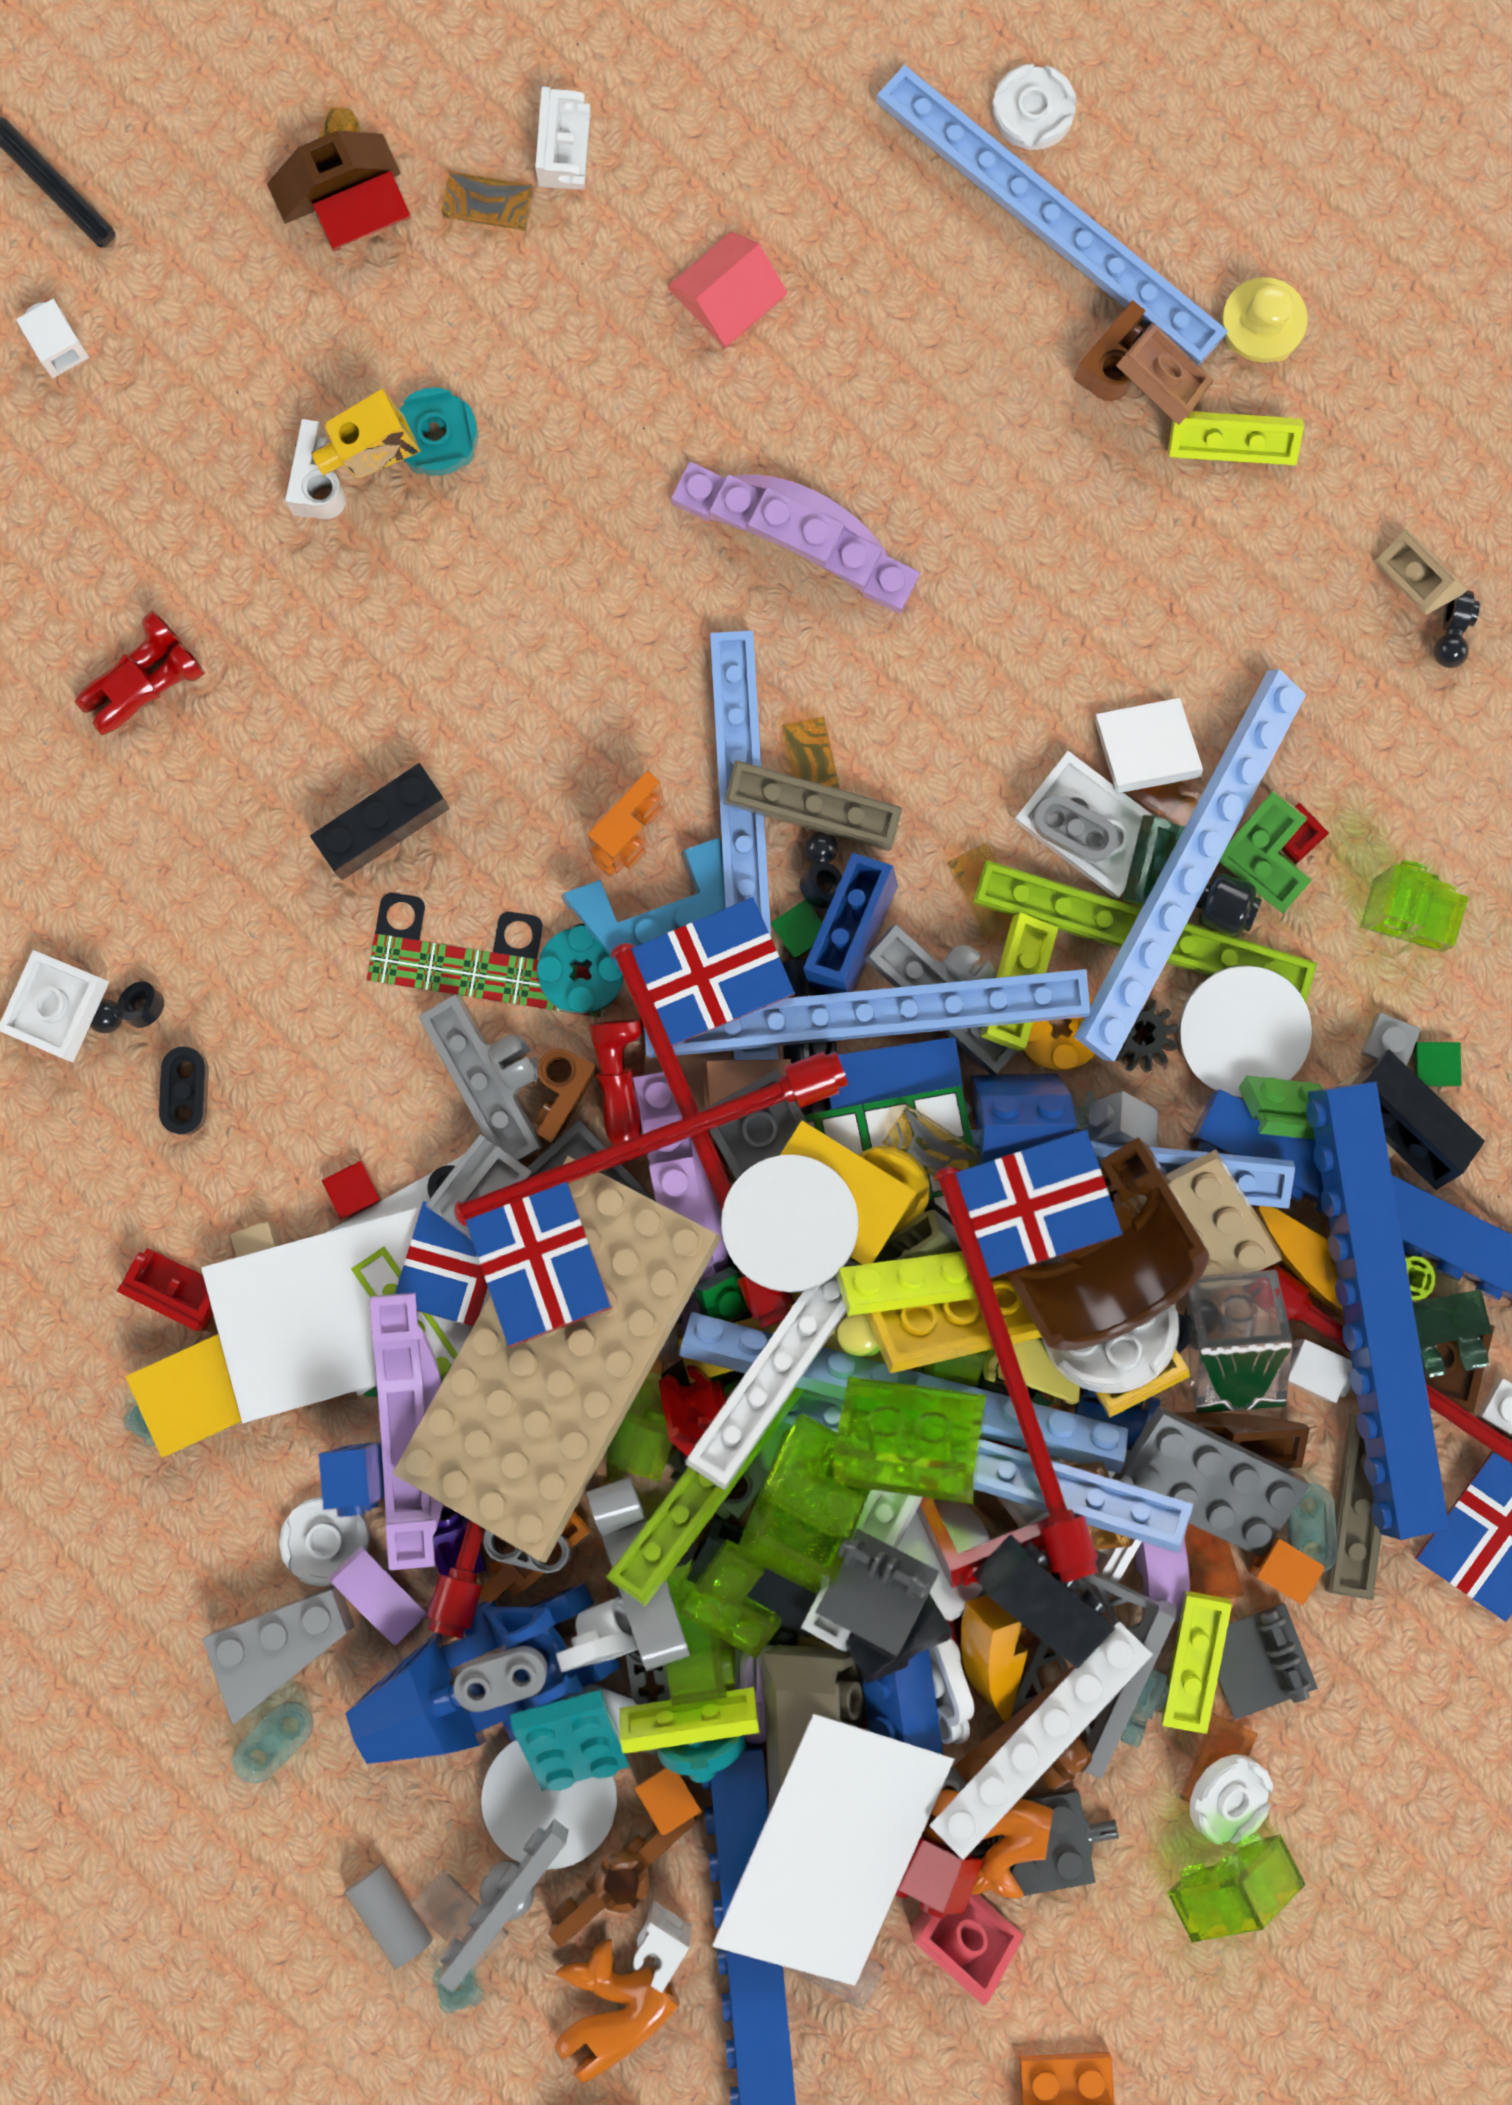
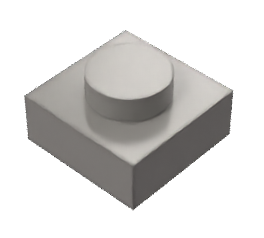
[1361,1012,1421,1066]

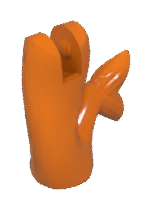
[922,1789,1054,1899]
[554,1939,680,2084]

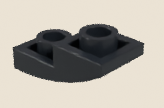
[845,1593,952,1684]

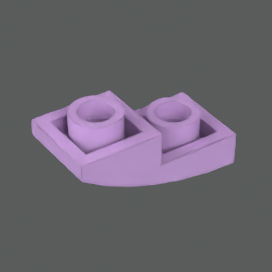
[1135,1540,1190,1622]
[328,1546,428,1646]

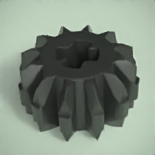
[1114,999,1178,1073]

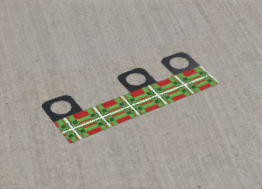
[367,893,604,1018]

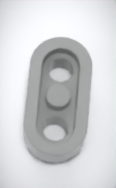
[1033,795,1118,863]
[454,1646,547,1712]

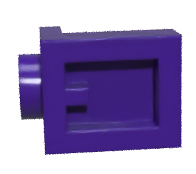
[433,1507,486,1575]

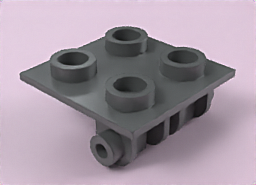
[815,1528,940,1657]
[1218,1603,1318,1720]

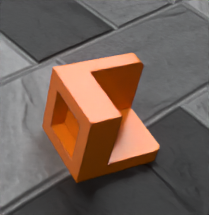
[1248,1537,1325,1606]
[634,1768,705,1835]

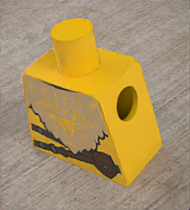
[311,388,421,478]

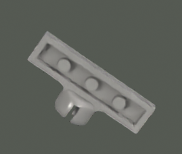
[864,924,1016,1075]
[418,995,544,1162]
[438,1819,569,1992]

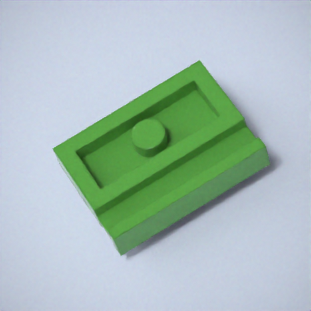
[1238,1075,1323,1140]

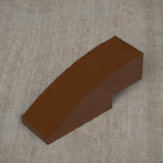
[1171,1411,1310,1469]

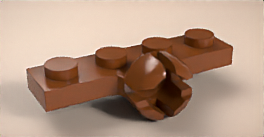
[954,1666,1092,1789]
[548,1817,697,1949]

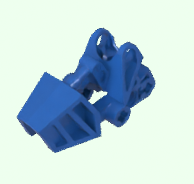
[345,1582,621,1764]

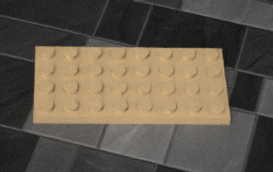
[392,1156,722,1563]

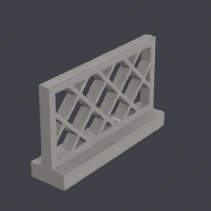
[1003,1573,1176,1779]

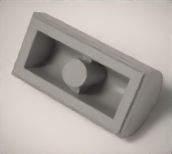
[344,1863,433,1969]

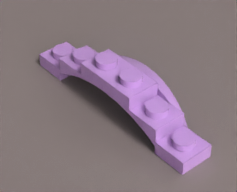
[671,462,920,614]
[633,1072,728,1338]
[370,1292,443,1571]

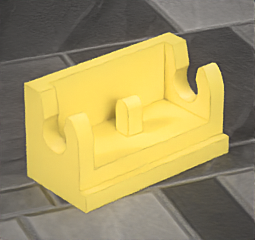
[983,1339,1080,1406]

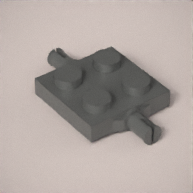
[969,1788,1119,1899]

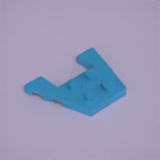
[561,838,726,973]

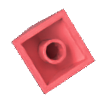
[668,231,787,349]
[910,1894,1024,2006]

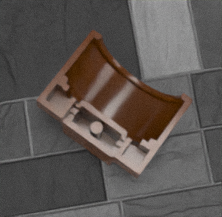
[1006,1137,1209,1351]

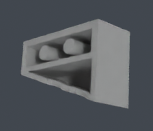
[202,1586,355,1726]

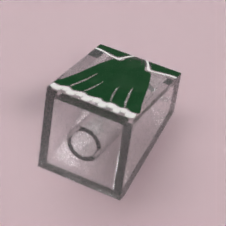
[1187,1270,1292,1413]

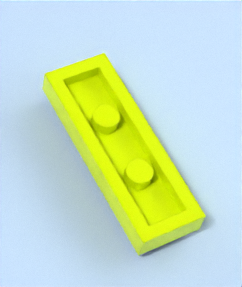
[1168,411,1304,465]
[980,912,1058,1052]
[837,1251,977,1316]
[1161,1591,1232,1734]
[619,1687,760,1754]

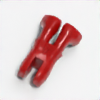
[74,610,205,735]
[589,1019,643,1144]

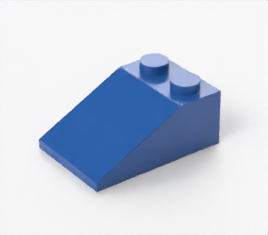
[970,1073,1076,1164]

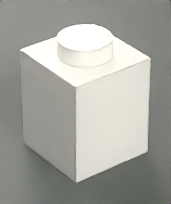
[16,299,90,378]
[1278,1339,1352,1403]

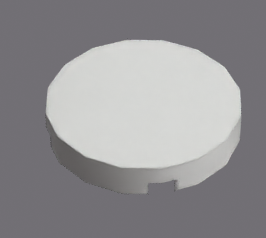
[992,64,1076,150]
[279,1496,371,1587]
[1190,1754,1273,1845]

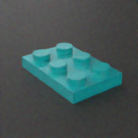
[510,1690,630,1791]

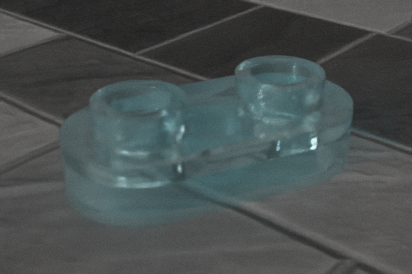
[1287,1483,1337,1573]
[233,1702,314,1783]

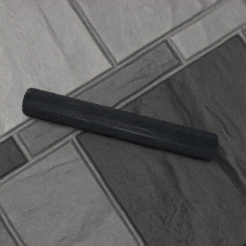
[0,117,116,248]

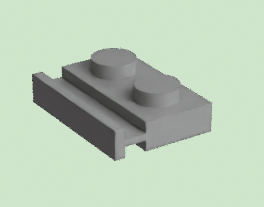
[426,1134,532,1240]

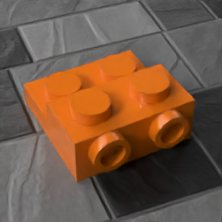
[587,770,663,877]
[1019,2052,1114,2105]

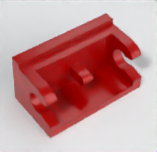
[313,171,411,252]
[116,1248,214,1331]
[658,1365,727,1457]

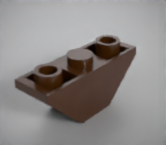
[267,130,401,224]

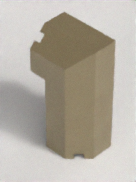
[762,1645,868,1813]

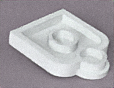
[929,1638,974,1744]

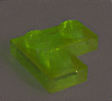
[761,1413,864,1542]
[678,1539,782,1659]

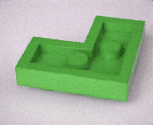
[1219,790,1312,914]

